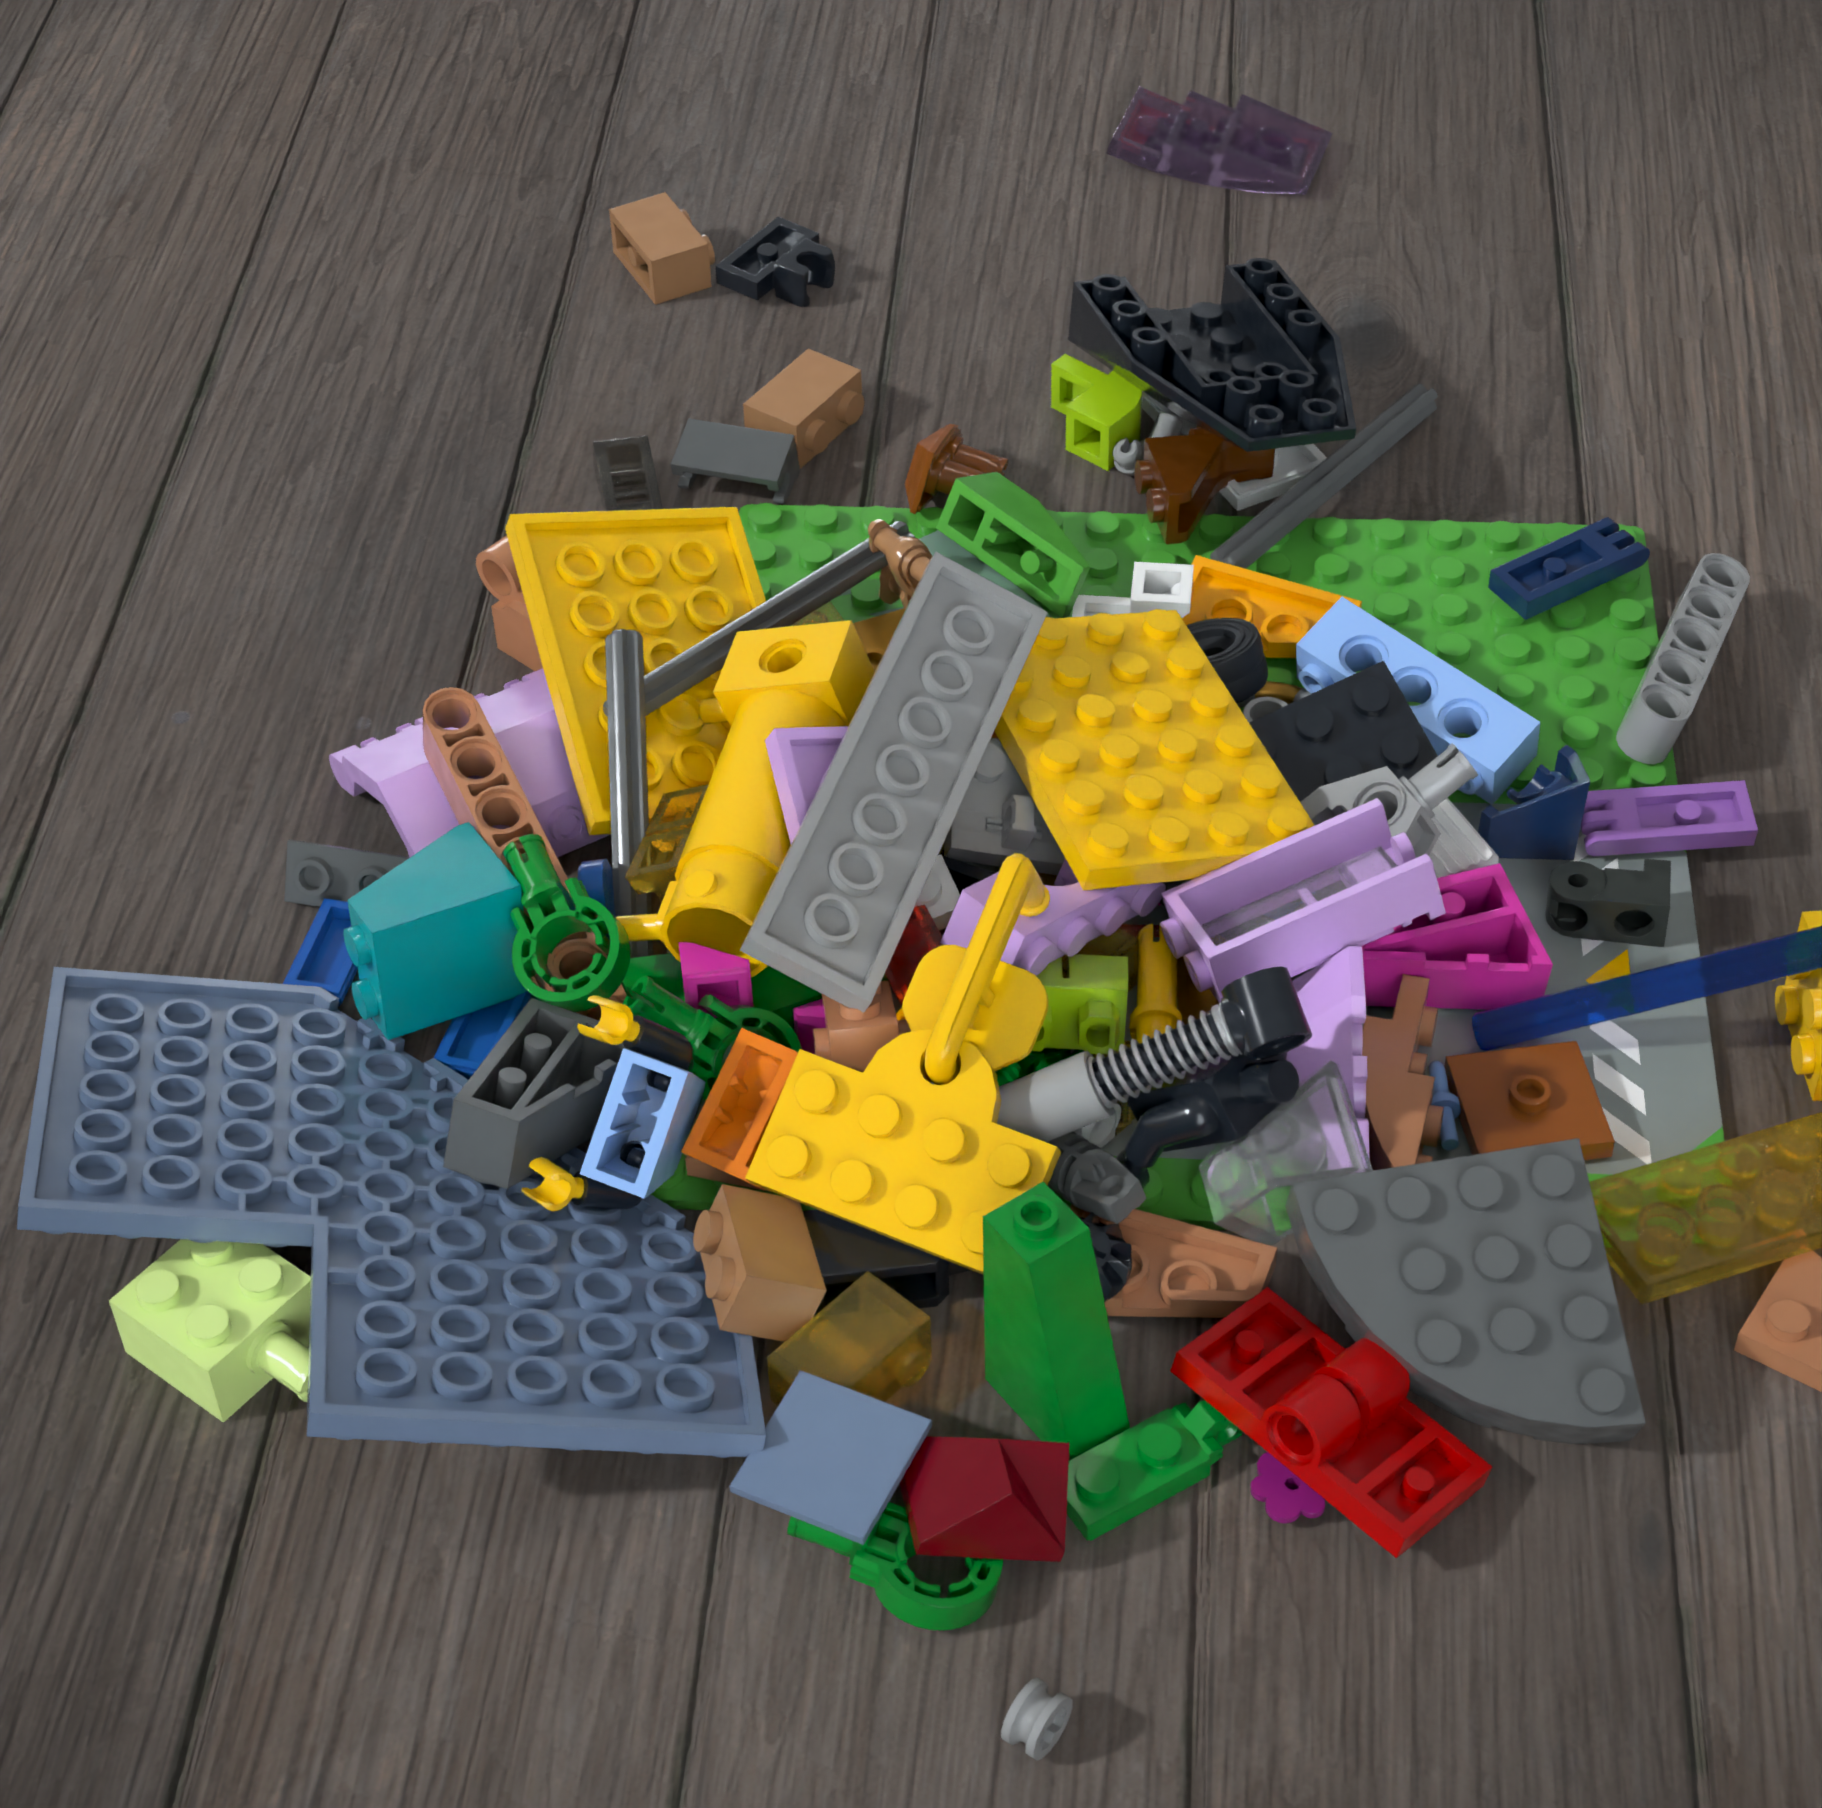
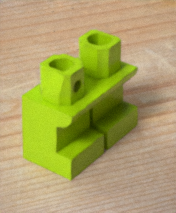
[1032,954,1128,1055]

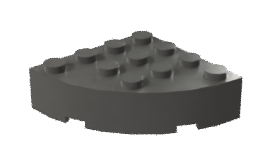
[1285,1138,1646,1444]

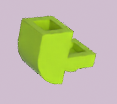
[1051,354,1142,471]

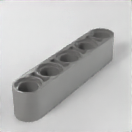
[1616,553,1750,764]

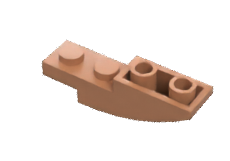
[1362,974,1444,1171]

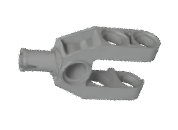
[1300,743,1478,909]

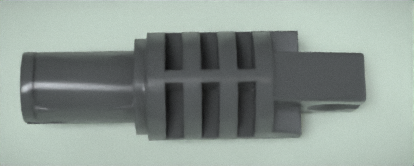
[1046,1131,1147,1224]

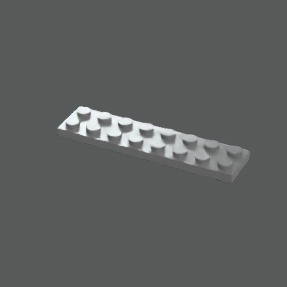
[740,552,1048,1013]

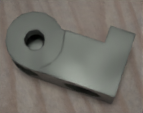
[1545,859,1671,947]

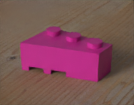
[1362,863,1553,1011]

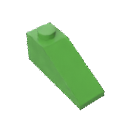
[936,472,1091,618]

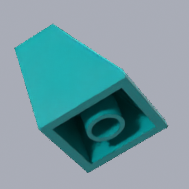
[343,822,529,1040]

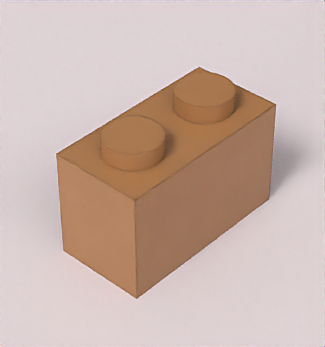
[609,192,715,305]
[743,348,864,469]
[693,1184,826,1345]

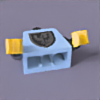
[521,995,706,1212]

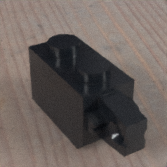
[803,1209,971,1321]

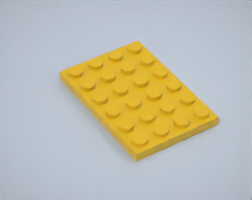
[505,507,766,836]
[994,609,1315,890]

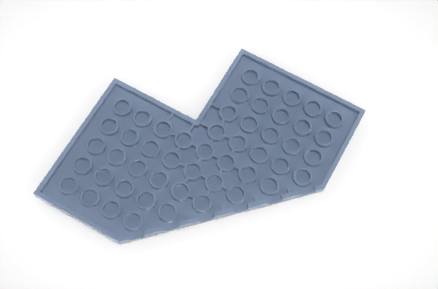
[17,967,766,1458]

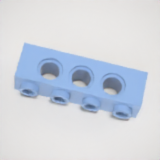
[1296,597,1540,805]

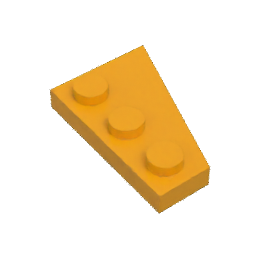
[1182,555,1362,658]

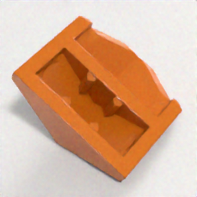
[681,1028,798,1191]

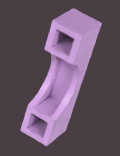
[940,858,1166,976]

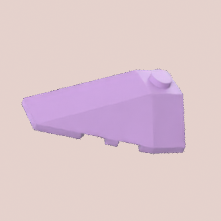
[1282,946,1370,1179]

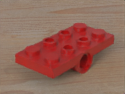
[1170,1287,1493,1559]

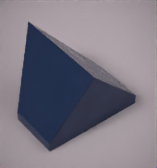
[1478,745,1590,860]

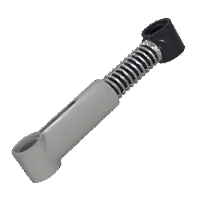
[997,966,1312,1142]

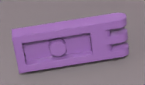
[1581,780,1758,856]

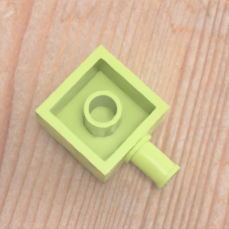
[109,1239,311,1423]

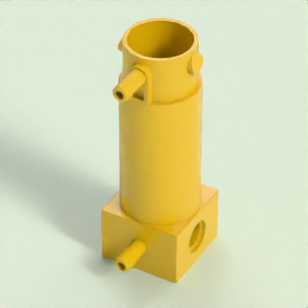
[616,620,875,977]

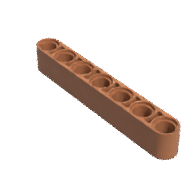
[423,687,627,1021]

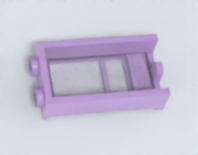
[1160,798,1446,1003]

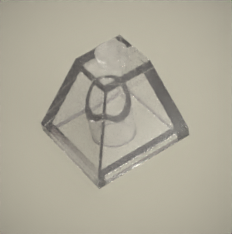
[1199,1060,1373,1246]

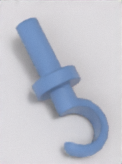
[1429,1060,1461,1150]

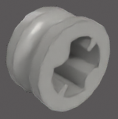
[1001,1677,1073,1761]

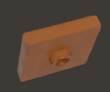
[1444,1041,1615,1160]

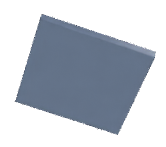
[729,1370,932,1545]

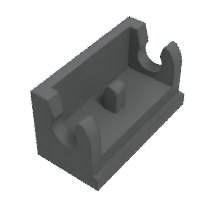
[670,418,800,505]

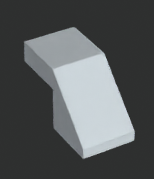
[1072,562,1194,618]

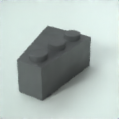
[443,998,626,1189]

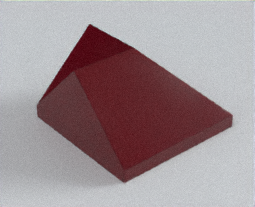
[900,1436,1070,1562]

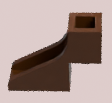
[1135,426,1275,544]

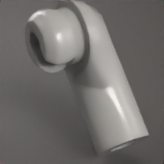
[1113,413,1183,477]

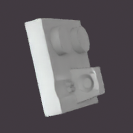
[944,738,1065,875]

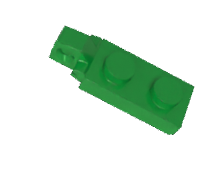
[1066,1400,1243,1541]

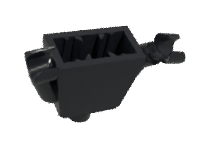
[1116,1052,1299,1189]

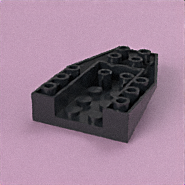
[1068,258,1356,452]

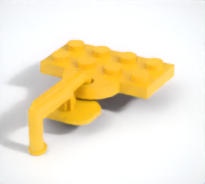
[745,853,1061,1275]

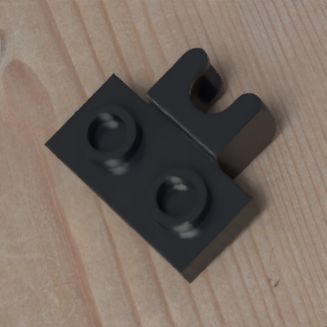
[715,216,835,307]

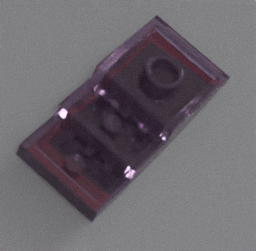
[1106,86,1333,195]

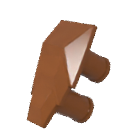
[905,423,1009,514]

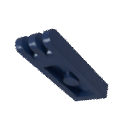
[1488,517,1650,620]

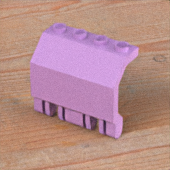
[329,668,611,857]

